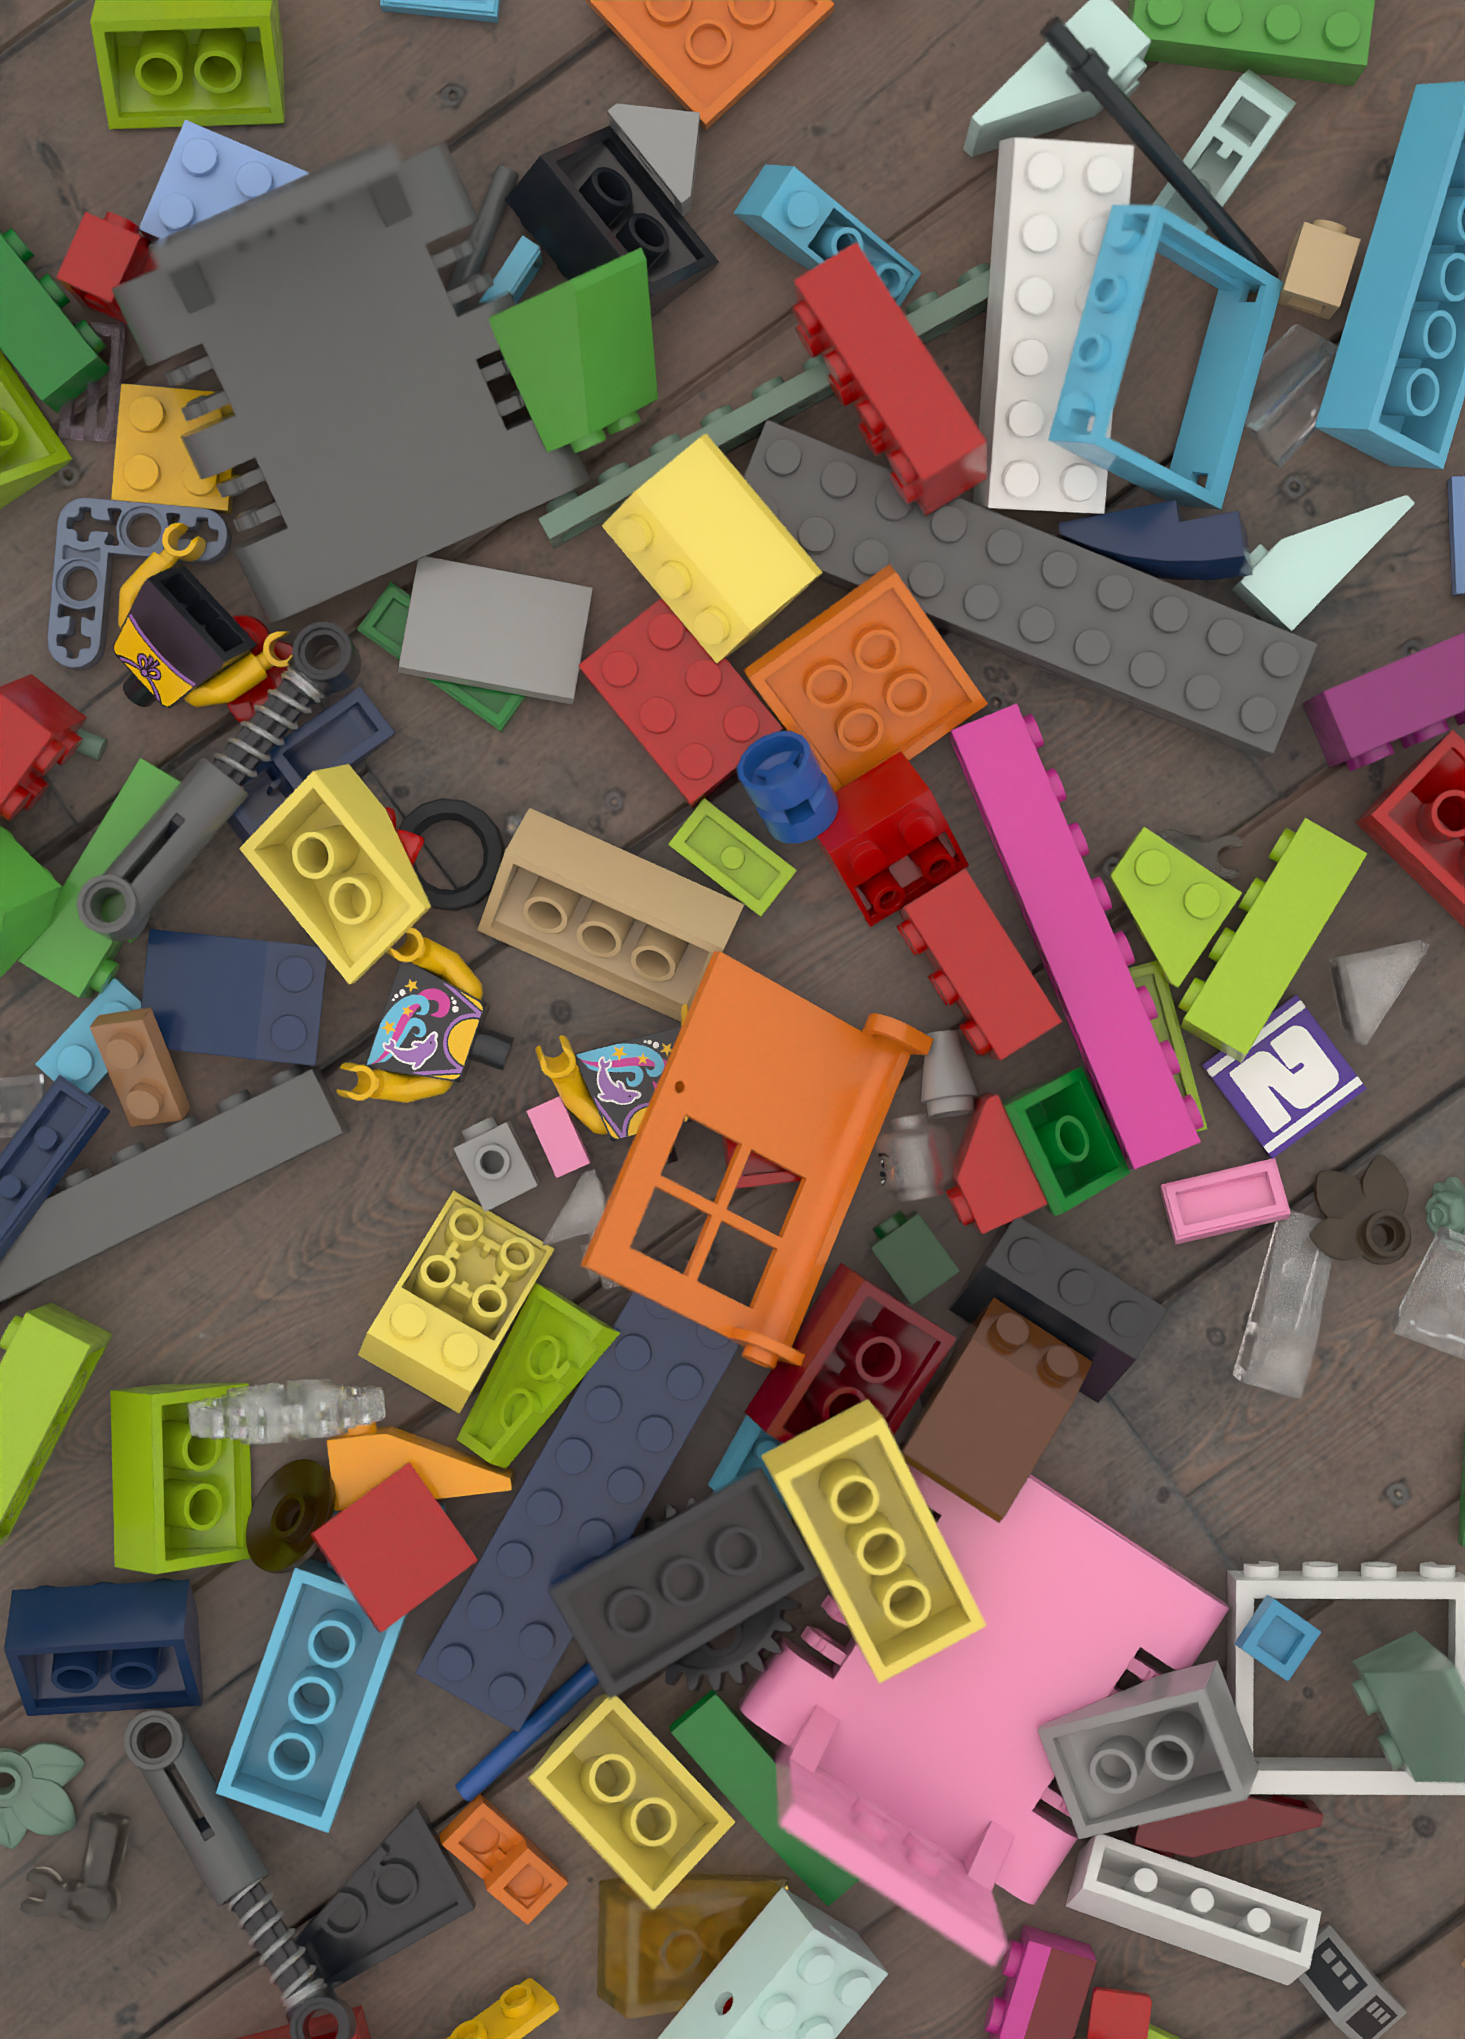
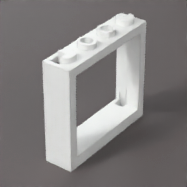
[1227,1561,1465,1795]

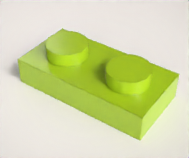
[668,798,797,917]

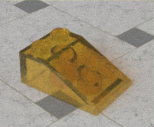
[597,1874,788,2019]

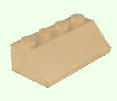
[477,808,745,1022]

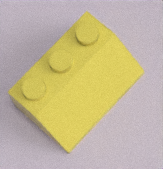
[602,434,823,663]
[527,1694,736,1910]

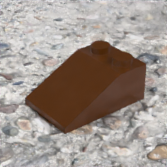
[900,1298,1093,1523]

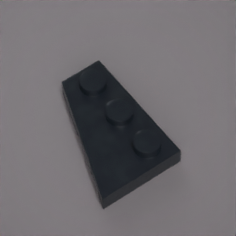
[294,1801,476,1989]

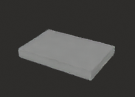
[398,556,593,705]

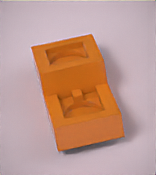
[439,1793,569,1925]

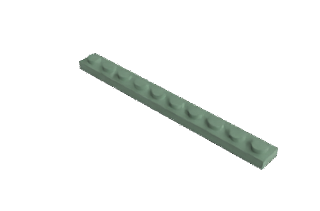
[538,263,990,549]

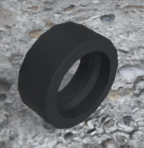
[399,798,506,911]

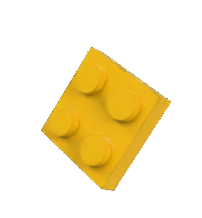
[111,384,236,514]

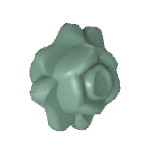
[1425,1177,1465,1249]

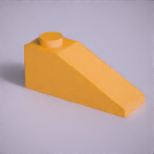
[327,1419,516,1511]

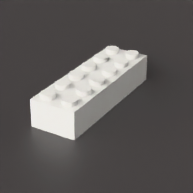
[973,137,1134,514]

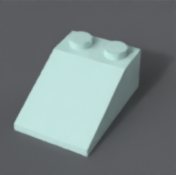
[963,0,1151,157]

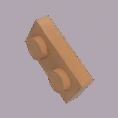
[90,1007,191,1127]

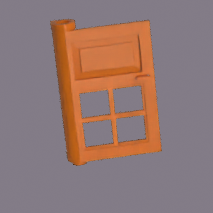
[581,951,934,1370]

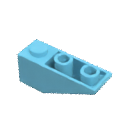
[733,164,922,306]

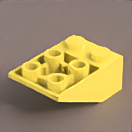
[358,1191,554,1414]

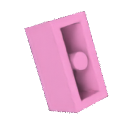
[526,1096,592,1178]

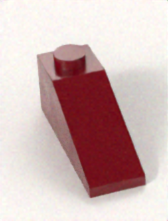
[1127,1794,1323,1859]

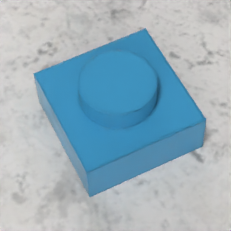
[1234,1595,1321,1681]

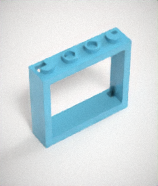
[1048,205,1283,510]

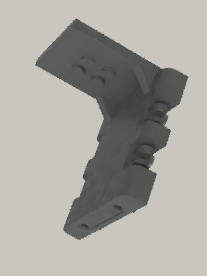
[111,142,591,623]

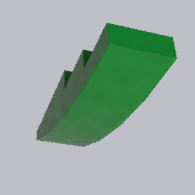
[669,1689,861,1907]

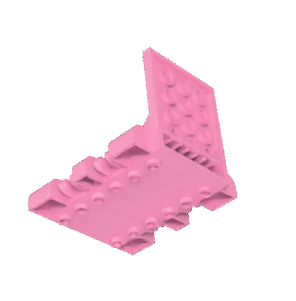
[739,1462,1230,1966]

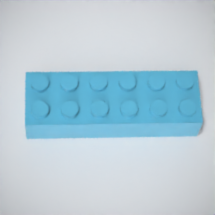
[1315,81,1465,469]

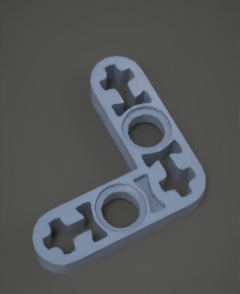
[47,498,232,671]

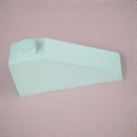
[1153,69,1296,233]
[1232,495,1415,632]

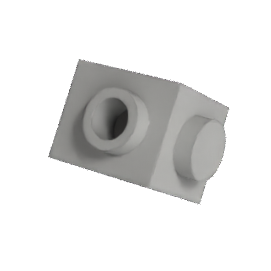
[453,1116,541,1212]

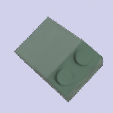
[1351,1630,1465,1783]

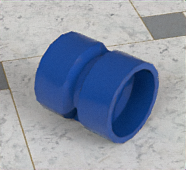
[737,731,839,843]

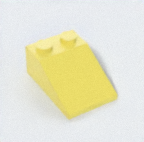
[239,764,431,985]

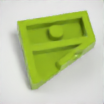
[1108,827,1242,988]

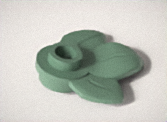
[0,1742,85,1849]

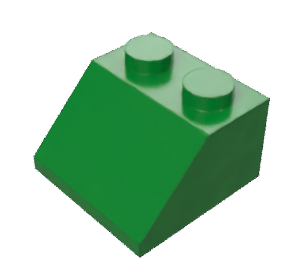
[1001,1066,1131,1216]

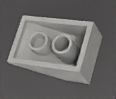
[1037,1660,1259,1839]

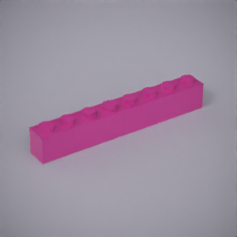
[949,703,1204,1170]

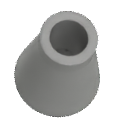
[920,1030,979,1119]

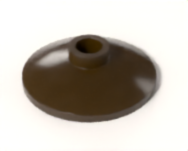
[246,1459,336,1574]

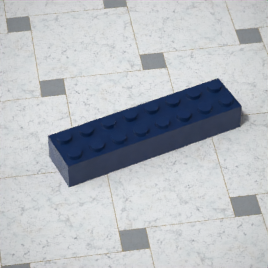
[415,1255,740,1732]

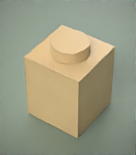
[1277,219,1361,320]

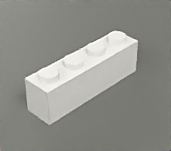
[1065,1834,1321,1985]

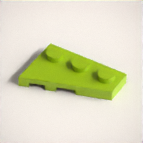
[456,1283,620,1469]

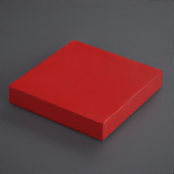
[309,1462,478,1632]

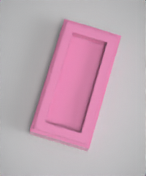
[1160,1158,1291,1245]

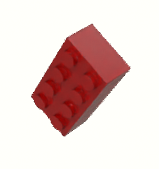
[792,242,987,516]

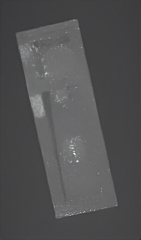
[1233,1210,1332,1399]

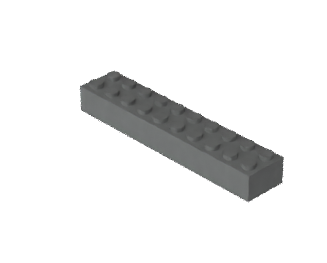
[743,420,1318,759]

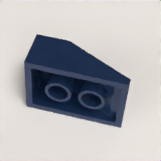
[141,929,327,1066]

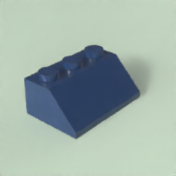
[4,1578,203,1716]

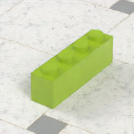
[1178,818,1368,1063]

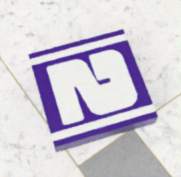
[1200,995,1367,1159]

